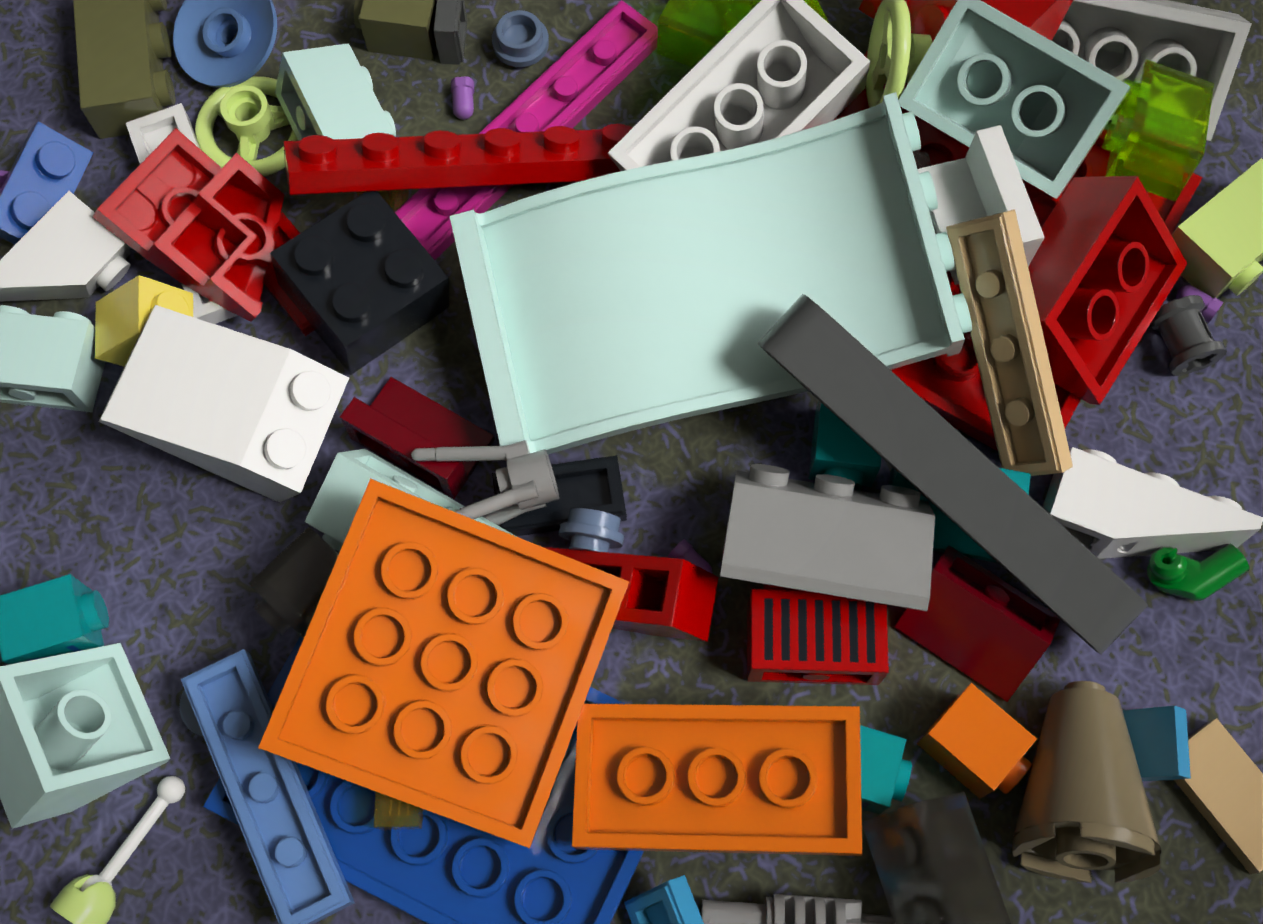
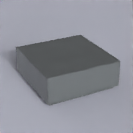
[434,0,467,65]

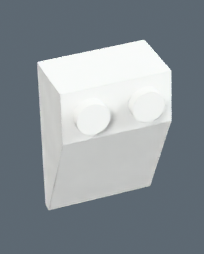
[98,305,349,502]

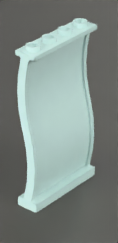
[450,92,972,455]

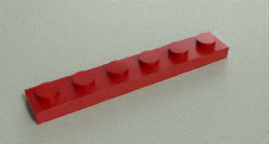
[283,124,632,195]

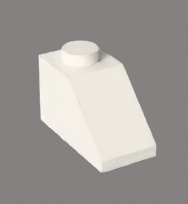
[0,191,131,302]

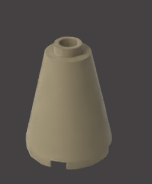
[1012,681,1161,883]

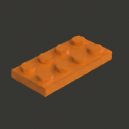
[572,704,862,856]

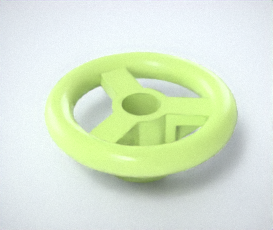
[866,0,932,108]
[195,76,298,176]

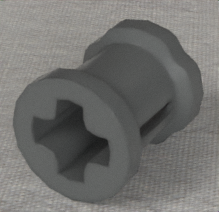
[1150,295,1227,376]

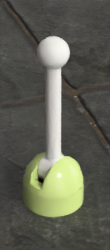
[50,776,185,924]

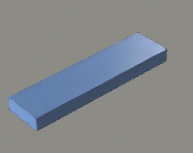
[181,649,355,924]

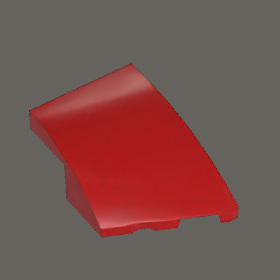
[93,128,284,322]

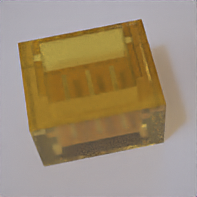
[374,792,423,830]

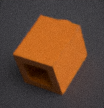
[917,683,1037,799]

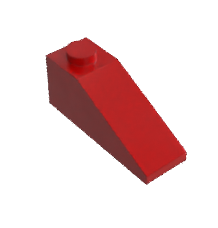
[544,547,718,642]

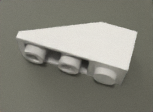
[1042,447,1263,559]

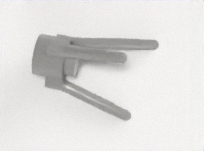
[411,440,559,525]

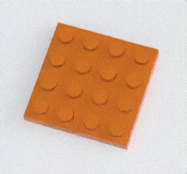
[258,478,629,848]

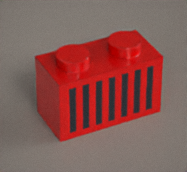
[747,584,889,685]

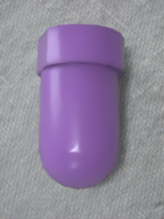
[451,76,474,120]
[1176,285,1224,323]
[668,539,712,573]

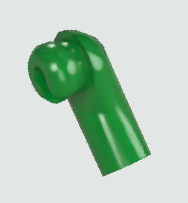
[1147,544,1249,601]

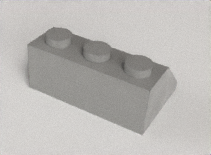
[720,464,935,611]

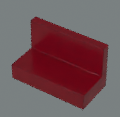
[340,377,495,499]
[895,545,1060,702]

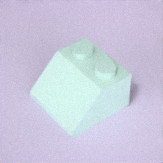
[0,643,170,829]

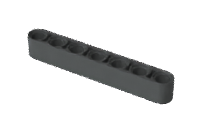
[757,294,1148,655]

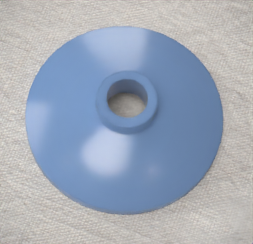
[173,0,277,88]

